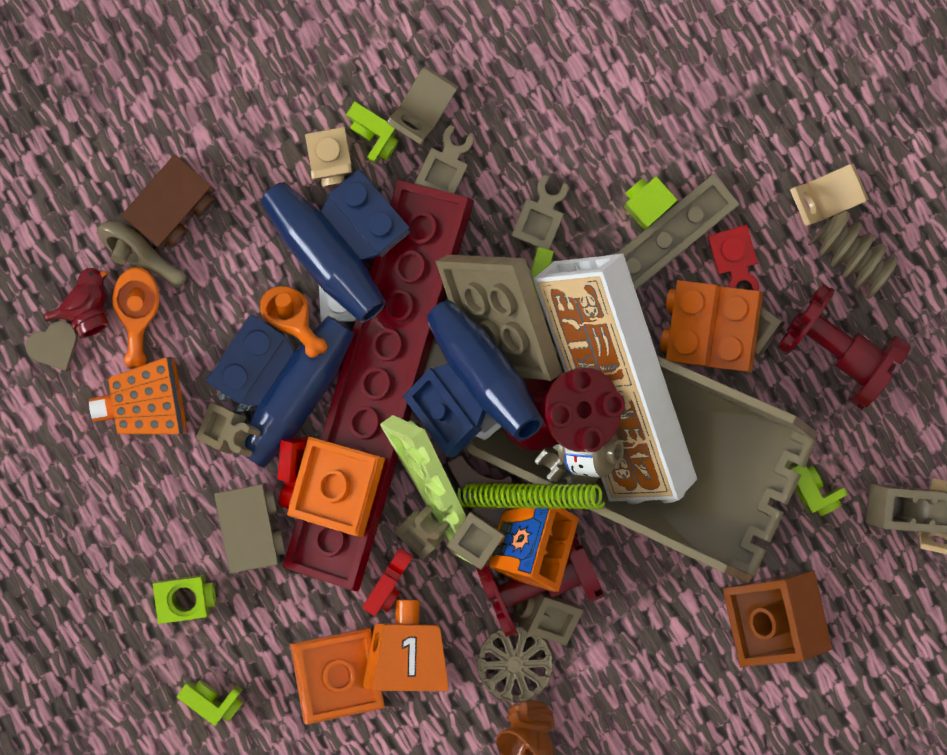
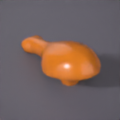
[112,267,160,367]
[260,286,328,358]

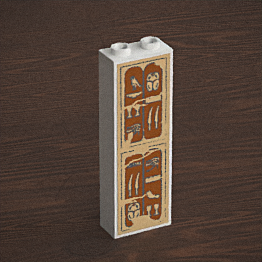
[533,254,697,504]

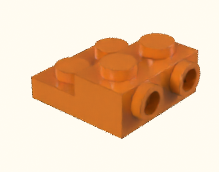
[660,280,763,373]

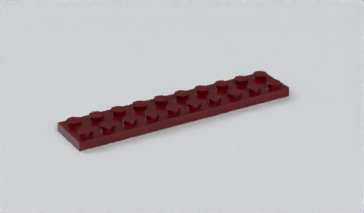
[283,180,474,591]

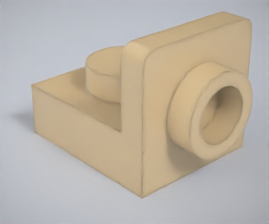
[305,127,353,188]

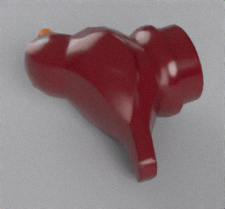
[43,268,110,338]

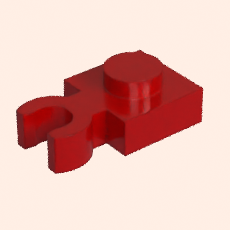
[707,225,759,291]
[277,436,314,509]
[362,548,413,617]

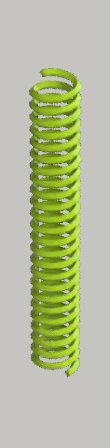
[457,483,606,509]

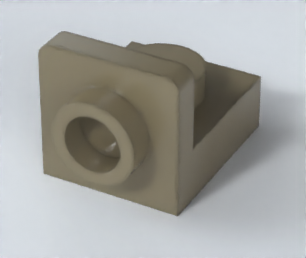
[512,592,584,646]

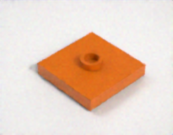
[287,436,385,537]
[290,628,385,725]

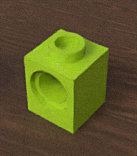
[153,574,216,624]

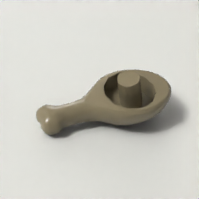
[97,221,186,288]

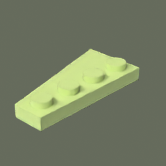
[380,415,472,564]

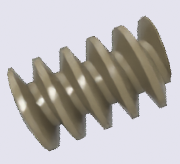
[808,211,899,299]

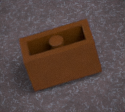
[121,154,216,250]

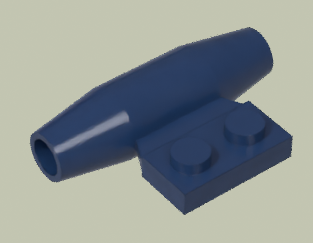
[261,169,412,323]
[402,301,543,458]
[206,313,355,468]

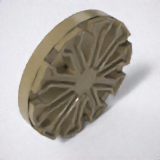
[477,626,553,702]

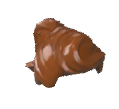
[496,700,555,755]

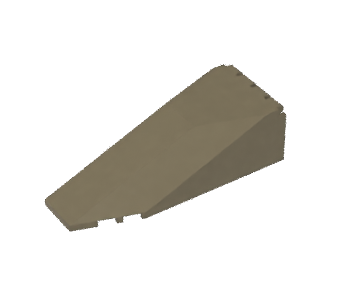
[433,299,818,583]

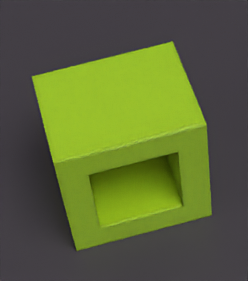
[624,176,678,230]

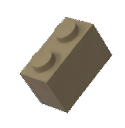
[214,483,286,574]

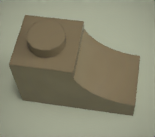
[866,483,947,534]

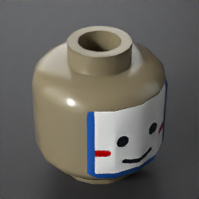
[558,432,624,477]

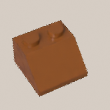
[722,570,833,667]

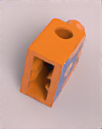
[488,502,579,592]

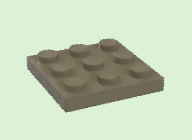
[436,255,563,381]

